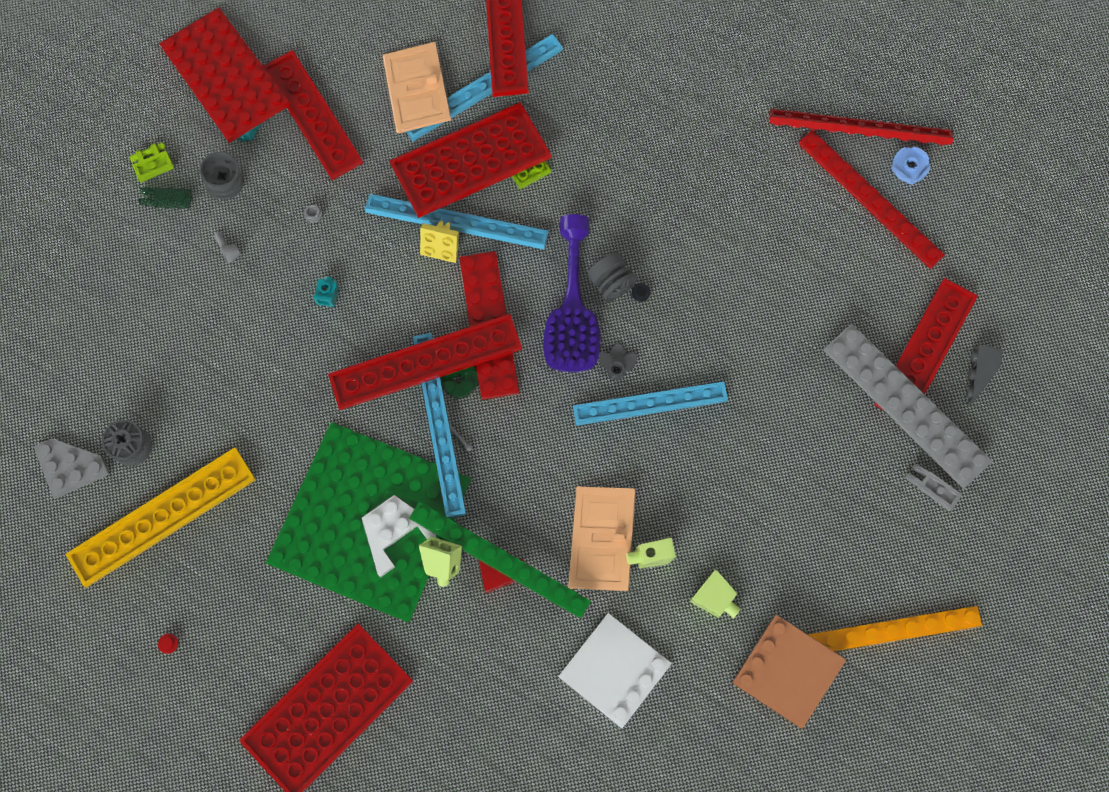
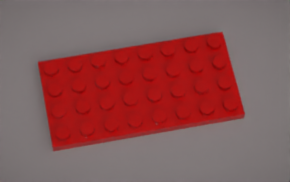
[159,7,290,143]
[389,102,552,218]
[238,624,414,792]

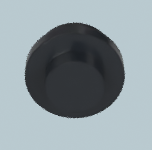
[632,283,650,302]

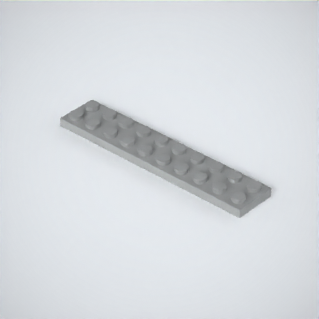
[823,324,993,489]

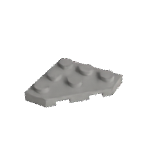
[33,438,110,499]

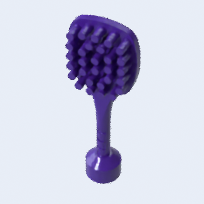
[543,214,600,372]

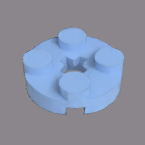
[891,147,930,184]

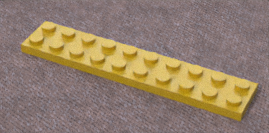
[65,447,256,588]

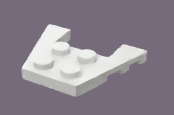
[362,495,438,578]

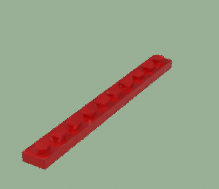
[769,109,954,145]
[798,130,945,269]

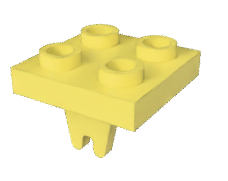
[420,221,459,263]

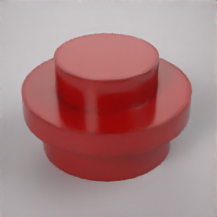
[158,634,179,654]

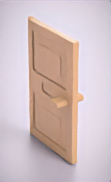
[382,42,451,134]
[568,486,636,591]

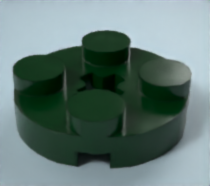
[440,366,479,399]

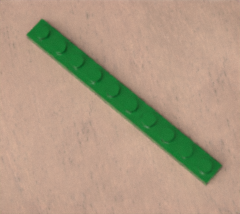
[409,502,591,619]

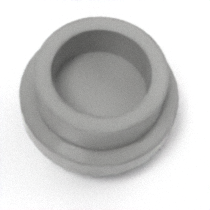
[304,205,322,223]

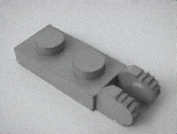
[905,464,962,511]

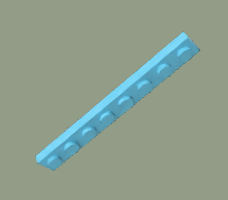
[573,382,728,426]

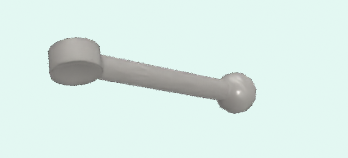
[449,421,473,452]

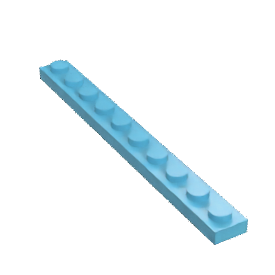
[406,34,563,141]
[365,194,549,249]
[413,333,466,518]

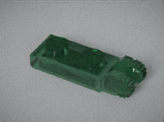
[138,187,192,209]

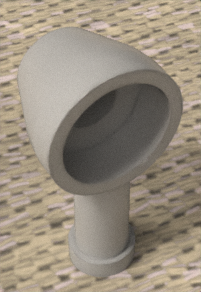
[213,232,240,264]

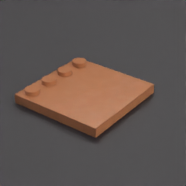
[732,614,846,729]

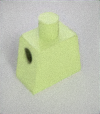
[419,537,462,586]
[626,538,676,569]
[690,570,741,618]

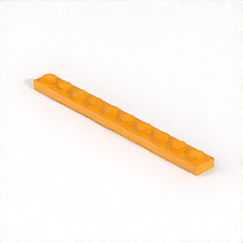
[808,606,982,651]

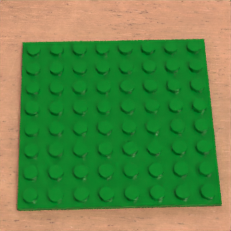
[266,422,472,623]

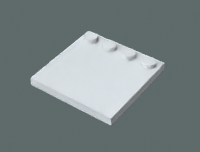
[558,613,672,728]

